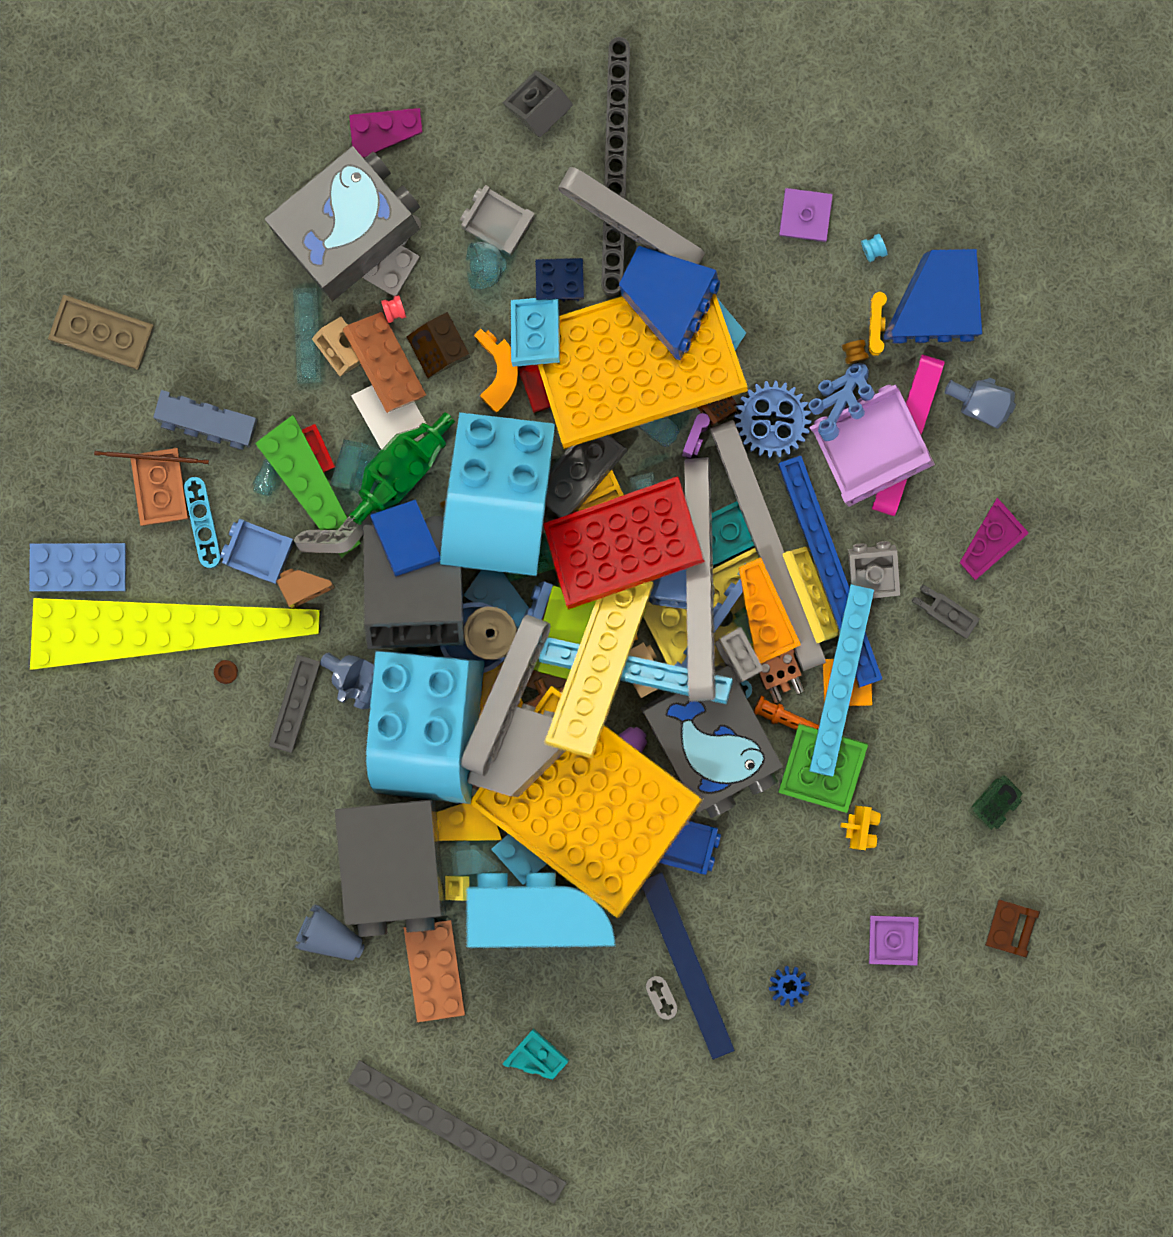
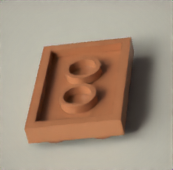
[131,448,189,526]

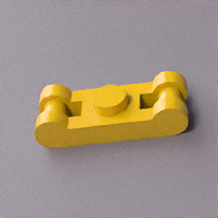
[868,292,887,356]

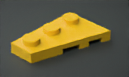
[437,803,502,841]

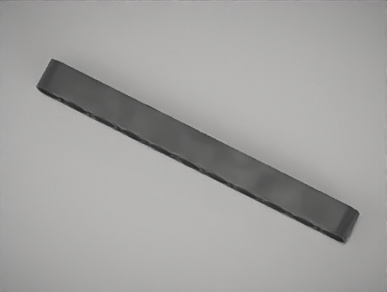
[601,37,630,297]

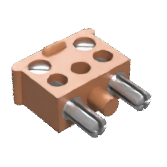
[759,649,804,703]

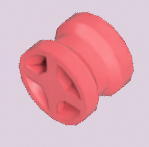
[381,295,406,323]

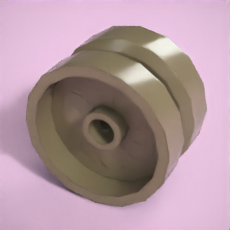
[464,606,518,660]

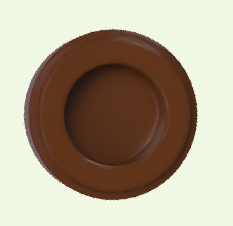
[214,660,238,684]

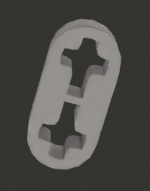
[646,976,677,1020]

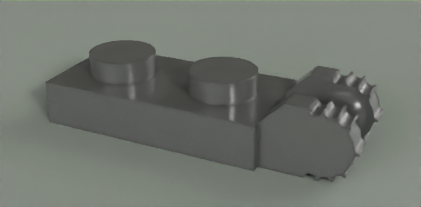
[912,584,980,639]

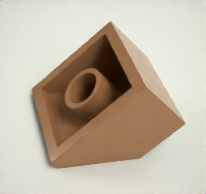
[276,568,335,609]

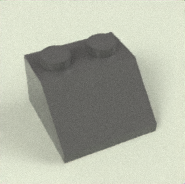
[503,70,573,138]

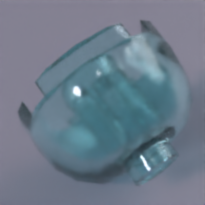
[466,242,506,290]

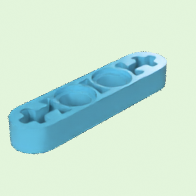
[184,477,221,568]

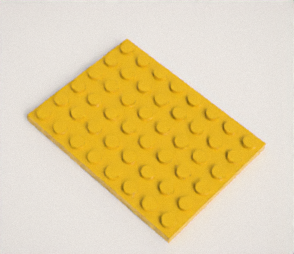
[538,294,748,449]
[471,686,703,918]

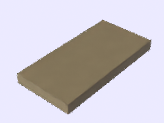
[48,294,154,370]

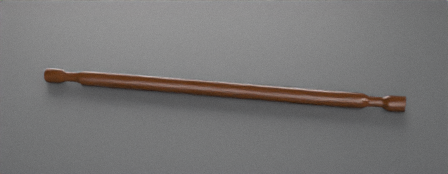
[94,451,209,464]

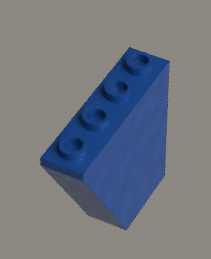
[619,246,720,360]
[884,249,982,344]

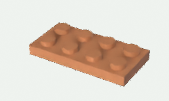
[343,312,426,413]
[404,920,465,1022]

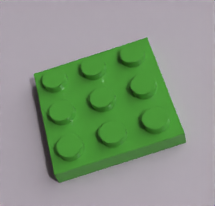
[778,723,868,813]

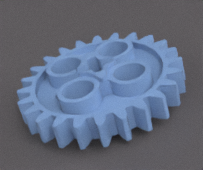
[734,381,812,458]

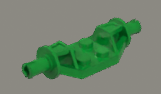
[349,412,455,525]

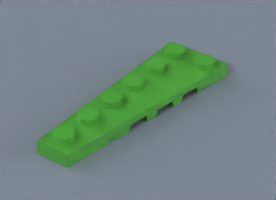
[255,415,361,558]

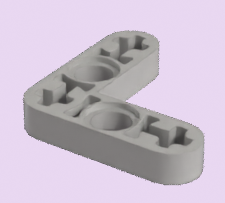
[294,510,377,553]

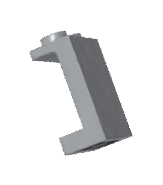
[460,185,535,257]
[715,627,764,684]

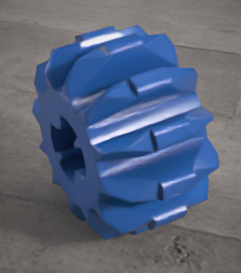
[769,966,810,1007]

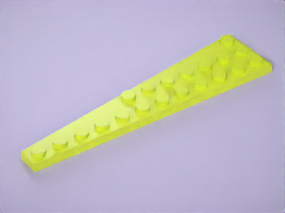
[30,598,320,670]

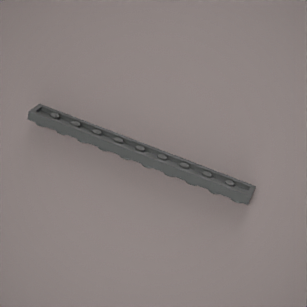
[347,1060,567,1203]

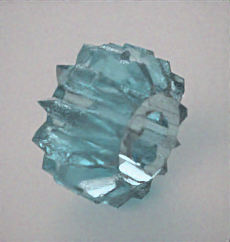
[639,417,680,447]

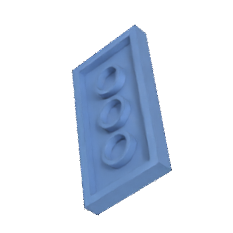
[29,543,126,592]

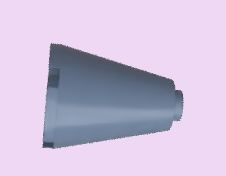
[295,904,365,961]

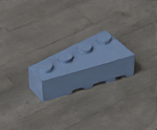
[153,390,258,450]

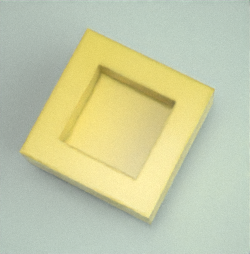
[445,876,469,901]

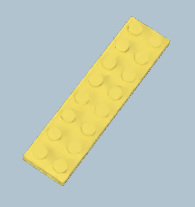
[545,581,654,758]

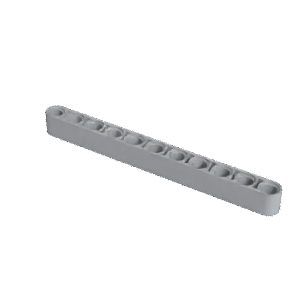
[710,420,826,671]
[684,457,715,702]

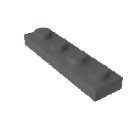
[269,655,320,753]

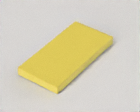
[782,547,839,643]

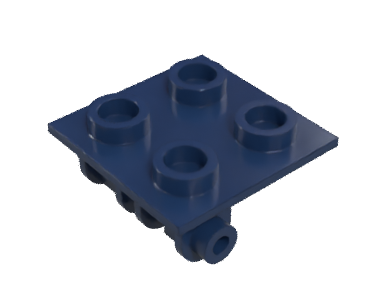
[535,258,584,302]

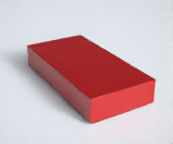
[518,364,551,413]

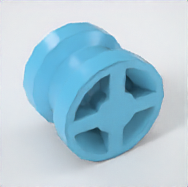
[861,233,888,262]

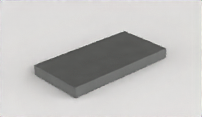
[546,435,628,517]

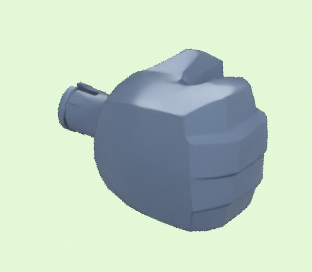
[944,378,1016,429]
[320,652,374,709]

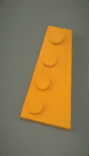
[738,557,801,663]

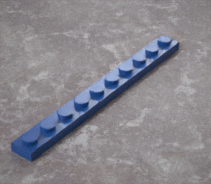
[778,456,882,688]

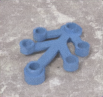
[808,363,875,441]

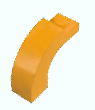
[474,329,518,415]

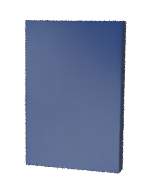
[370,500,441,576]

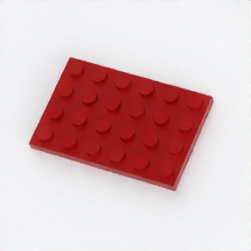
[543,476,705,610]

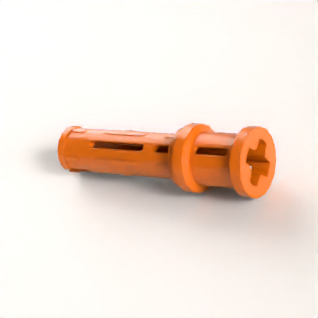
[753,695,819,731]

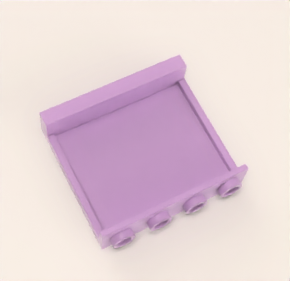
[810,385,935,507]

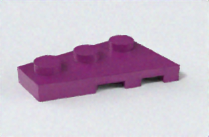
[959,498,1029,581]

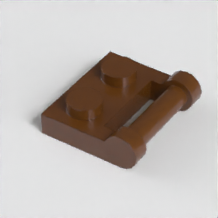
[985,899,1040,958]

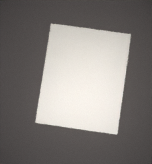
[351,385,426,450]

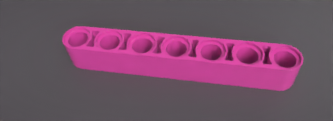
[872,354,945,516]

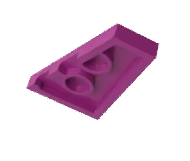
[349,108,422,158]

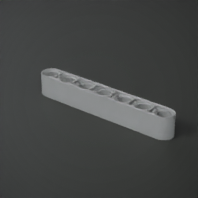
[558,167,705,264]
[461,615,550,776]

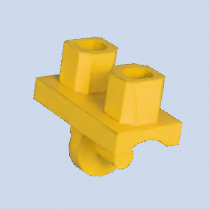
[840,806,881,850]

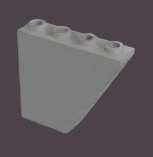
[467,703,566,797]

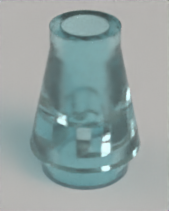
[252,459,276,496]

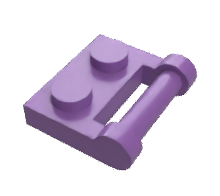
[682,413,710,459]

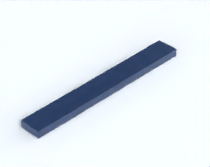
[642,873,735,1060]

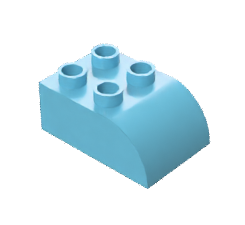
[440,413,555,576]
[366,651,484,804]
[467,873,615,947]

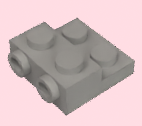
[848,541,900,598]

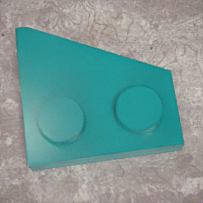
[503,1028,569,1080]

